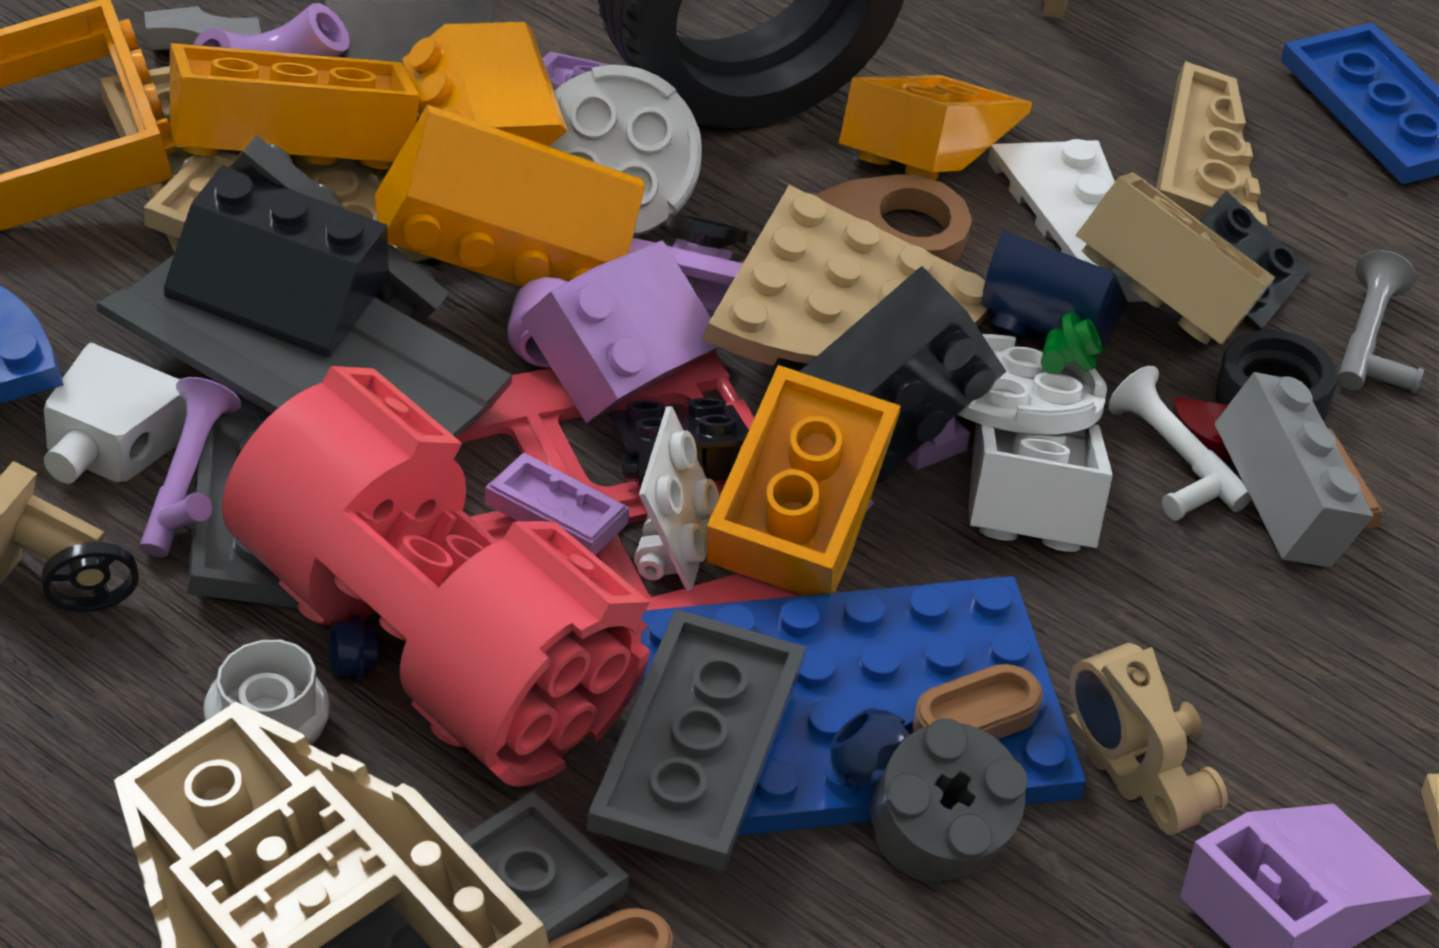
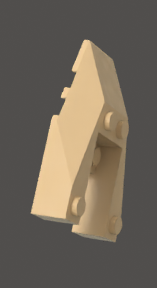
[114,702,550,948]

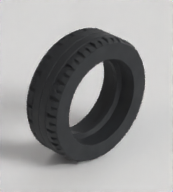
[598,0,904,128]

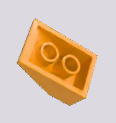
[839,75,1032,180]
[707,365,900,596]

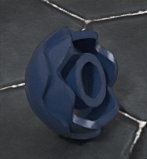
[830,708,910,787]

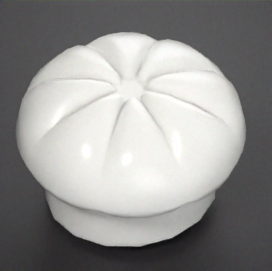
[203,640,330,745]

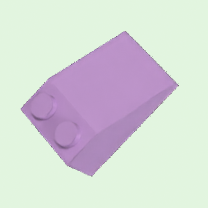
[521,240,719,424]

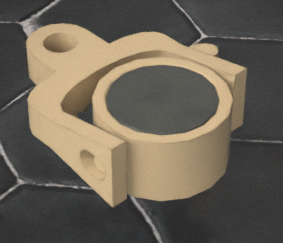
[1066,643,1228,836]

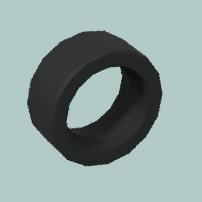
[1216,329,1337,422]

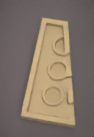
[1156,61,1268,228]

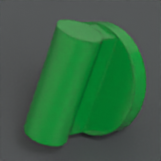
[1041,311,1102,374]

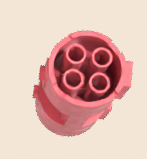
[222,366,650,787]

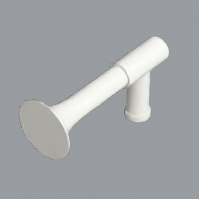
[1108,366,1252,521]

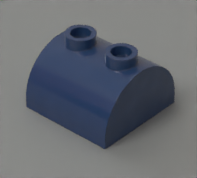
[982,231,1128,349]

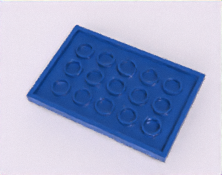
[640,576,1086,836]

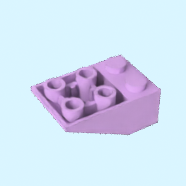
[1180,803,1432,948]

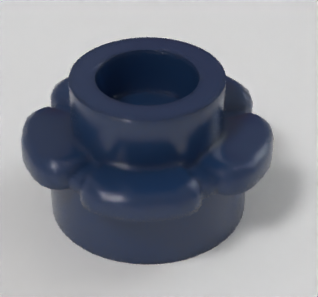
[329,615,378,682]

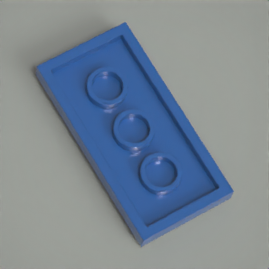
[1281,22,1439,185]

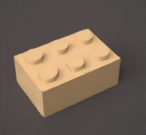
[1075,172,1275,344]

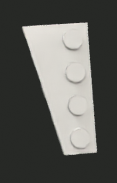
[987,139,1145,302]

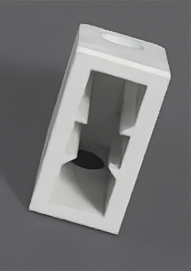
[44,342,187,484]

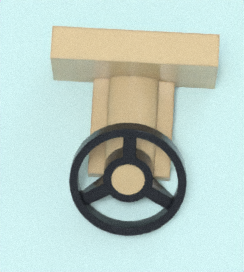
[0,461,139,612]

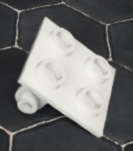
[634,406,719,591]

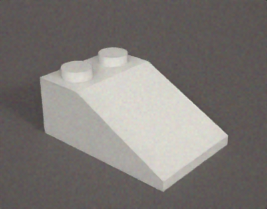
[968,423,1113,552]

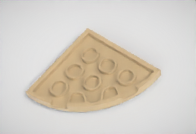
[701,185,988,366]

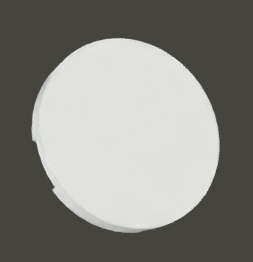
[549,65,702,237]
[957,334,1107,435]

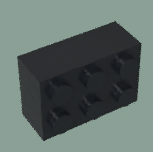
[799,266,1007,485]

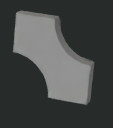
[144,6,262,50]

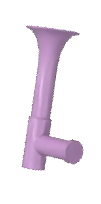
[139,377,241,558]

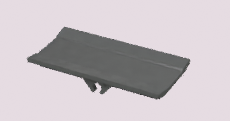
[97,255,512,438]

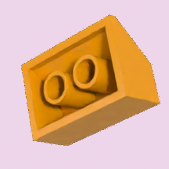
[402,22,568,146]

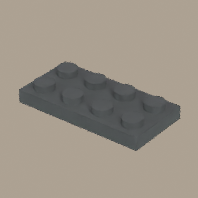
[586,609,806,872]
[319,790,629,948]

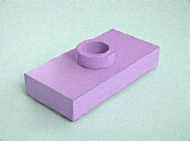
[485,453,629,555]

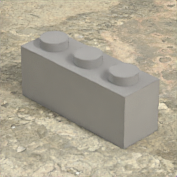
[1214,372,1374,567]

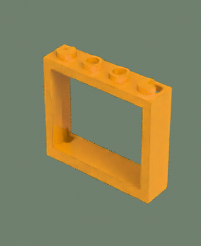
[0,0,177,231]

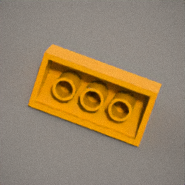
[170,43,420,169]
[375,104,645,287]

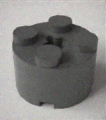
[869,718,1027,883]

